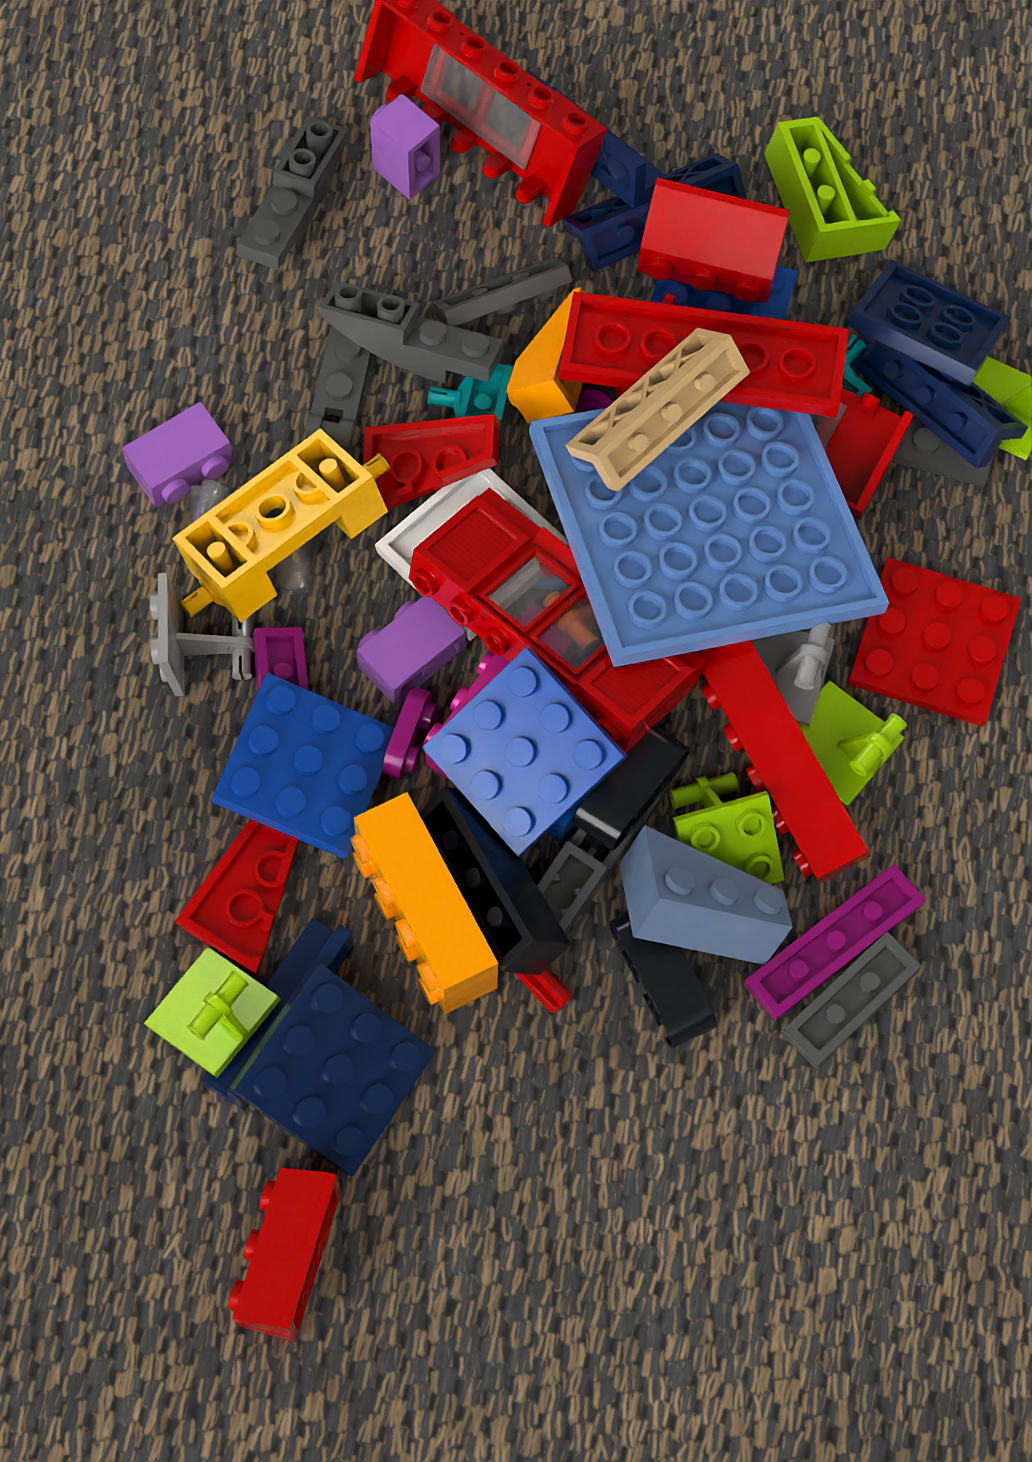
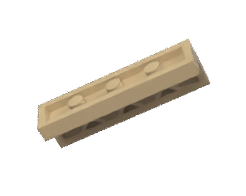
[565,328,750,492]

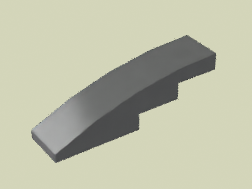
[537,792,664,934]

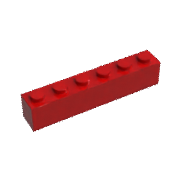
[694,640,871,884]

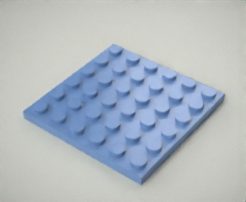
[529,401,889,667]

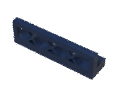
[520,71,668,209]
[562,153,747,271]
[850,338,1028,468]
[201,918,354,1110]

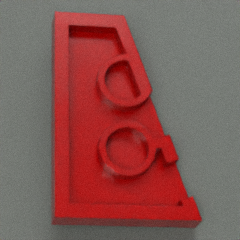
[363,414,500,510]
[175,819,301,978]

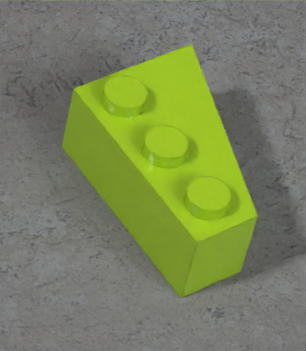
[764,117,901,263]

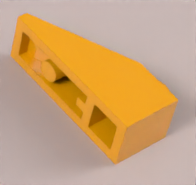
[506,287,585,423]

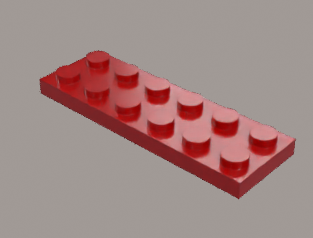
[559,291,849,418]

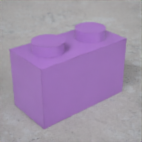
[370,94,440,200]
[122,402,234,508]
[356,596,466,706]

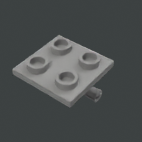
[150,573,254,696]
[751,622,835,727]

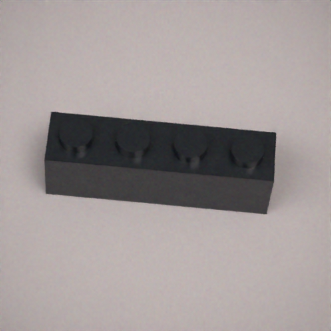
[419,787,571,975]

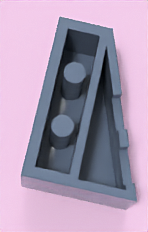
[619,825,793,965]

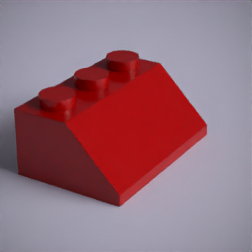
[638,177,790,304]
[228,1168,341,1343]

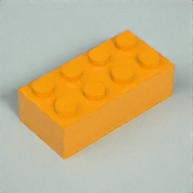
[350,792,498,1014]

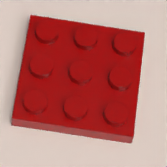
[848,557,1021,727]

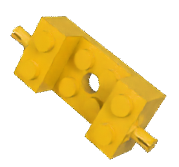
[172,428,390,623]

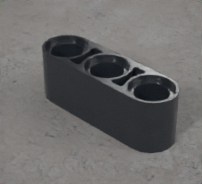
[572,725,691,851]
[609,913,717,1048]

